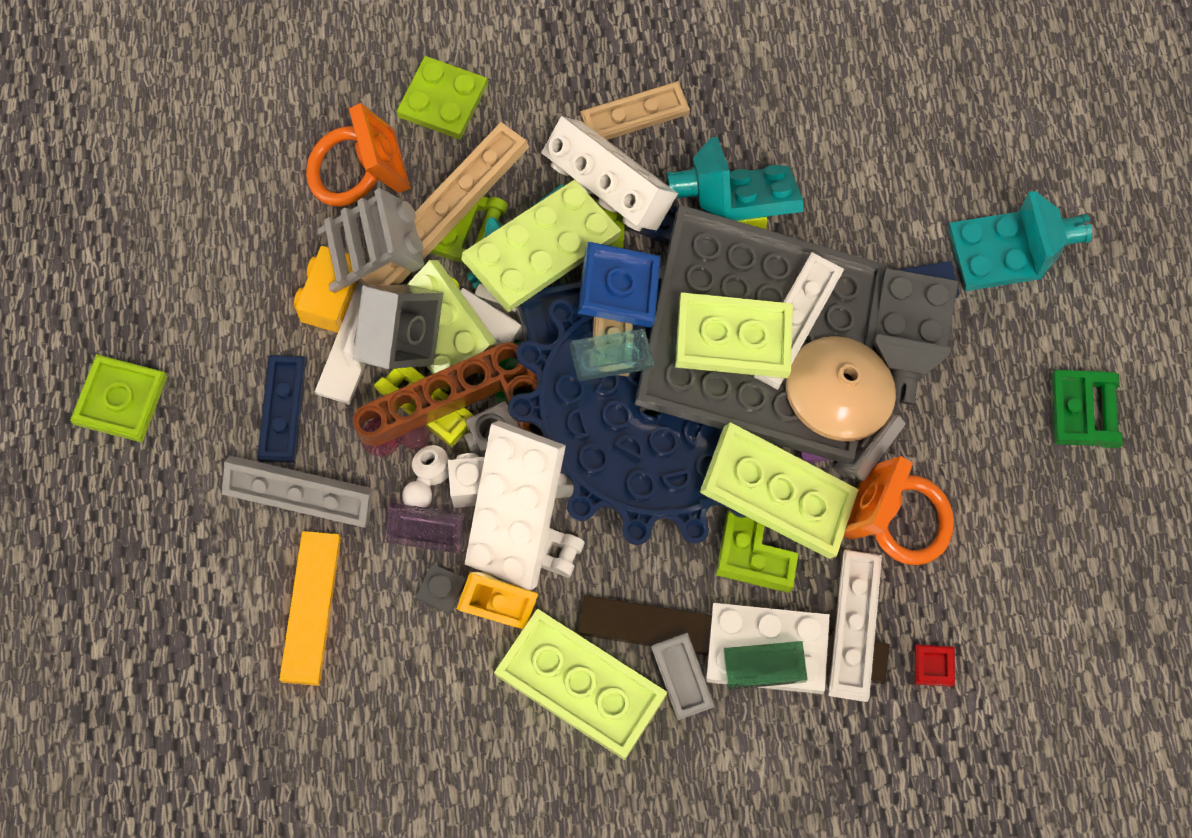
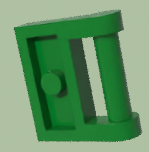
[1052,370,1123,448]

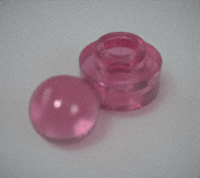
[361,419,430,457]

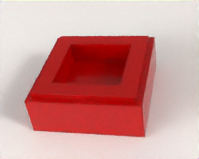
[914,645,955,687]

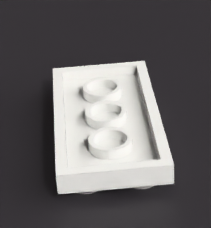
[465,421,566,591]

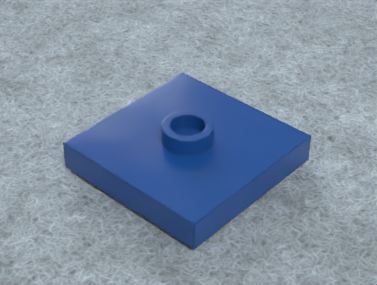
[578,242,661,328]

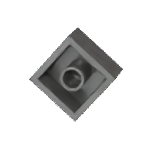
[353,285,444,369]

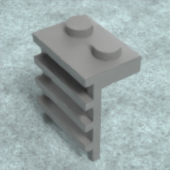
[317,188,425,293]

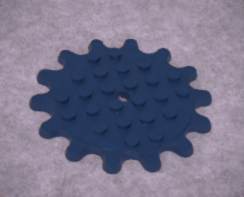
[508,278,747,545]

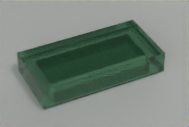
[723,641,808,690]

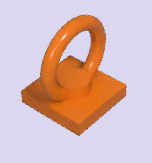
[306,103,411,207]
[843,456,954,565]

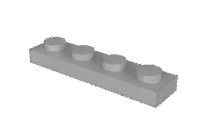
[222,455,373,528]

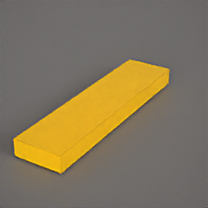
[280,531,341,686]

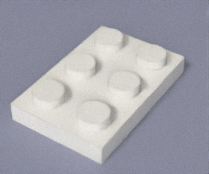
[706,603,830,694]

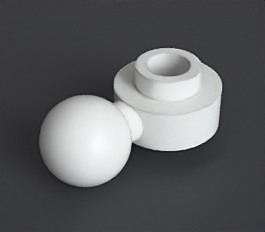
[402,445,451,511]

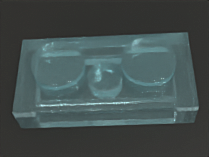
[569,329,654,381]

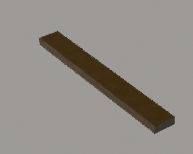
[578,595,890,684]

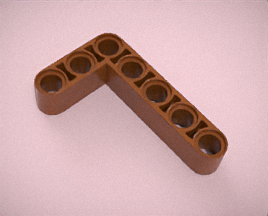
[353,342,543,446]

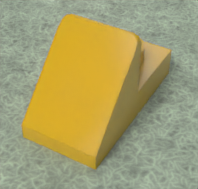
[456,572,538,629]

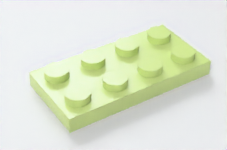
[461,179,622,313]
[700,422,859,559]
[494,609,668,760]

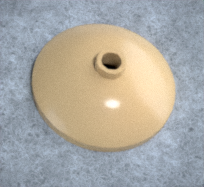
[785,336,896,441]

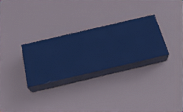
[257,355,307,463]

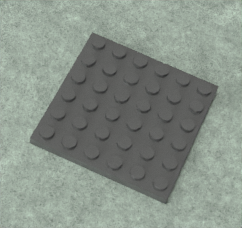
[634,205,886,464]

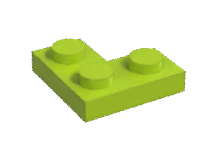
[716,510,798,593]

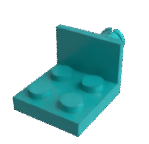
[666,137,804,221]
[948,191,1092,291]

